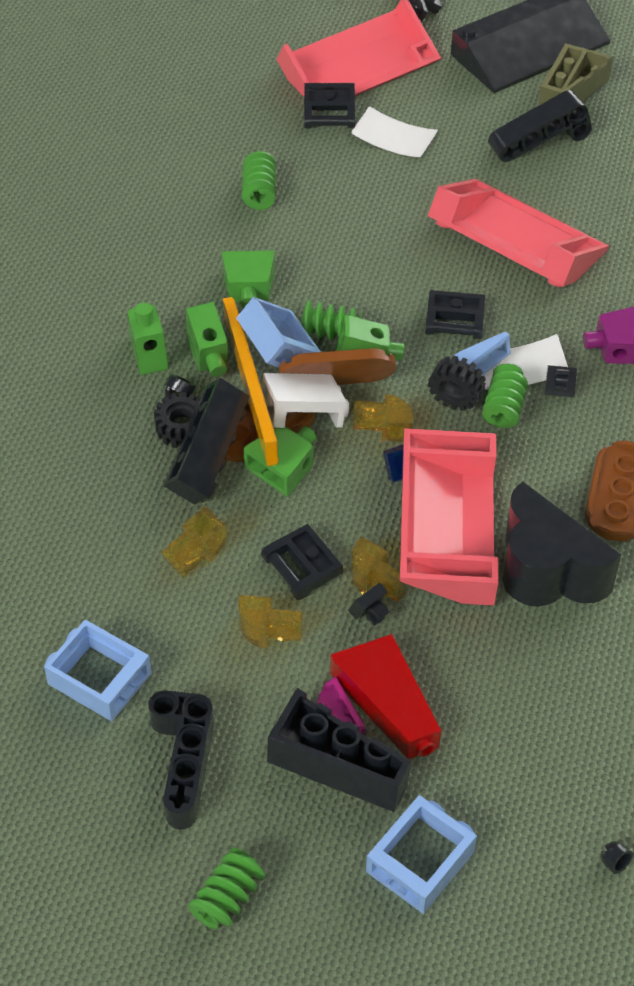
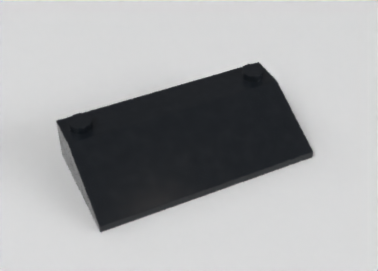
[451,0,610,93]

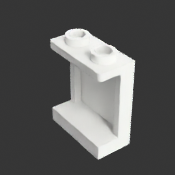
[261,373,349,428]

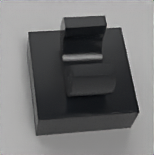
[544,365,577,398]
[348,582,389,626]

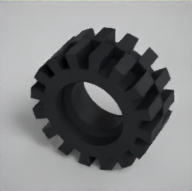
[428,356,486,411]
[154,392,201,448]

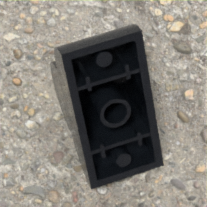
[503,481,621,607]

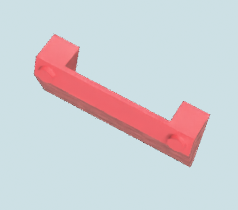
[428,179,609,287]
[400,428,498,606]

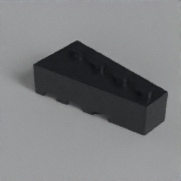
[267,688,411,813]

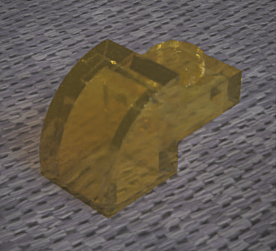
[353,394,413,442]
[161,506,228,578]
[351,537,406,603]
[238,595,303,649]

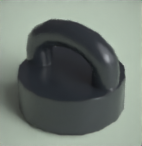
[165,374,196,400]

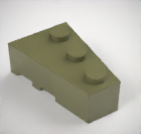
[538,43,613,106]

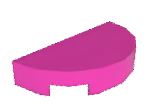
[317,676,366,735]

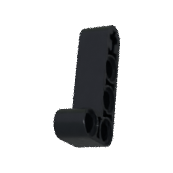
[488,90,592,162]
[148,690,214,830]

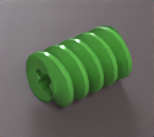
[242,151,276,210]
[302,300,363,340]
[482,363,528,428]
[188,847,266,930]

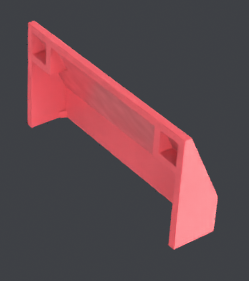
[276,0,441,97]

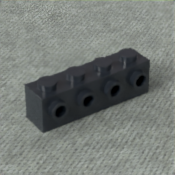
[164,377,249,504]

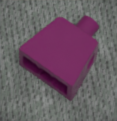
[583,306,634,364]

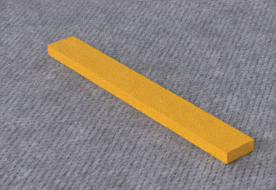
[223,297,279,466]

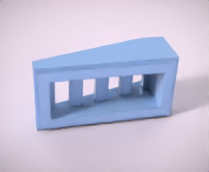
[452,332,511,376]

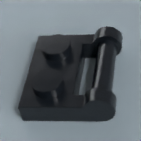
[304,83,355,128]
[425,290,485,339]
[261,524,343,600]

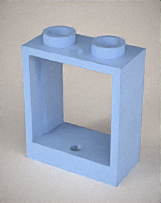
[236,297,321,367]
[44,620,152,722]
[366,795,477,914]

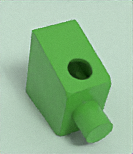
[222,250,275,309]
[186,302,228,377]
[127,303,168,375]
[335,315,404,361]
[244,426,316,497]

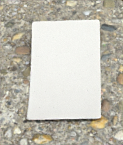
[351,107,438,157]
[483,334,568,390]

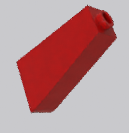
[330,634,441,759]

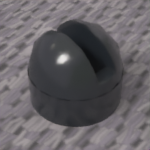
[600,841,633,874]

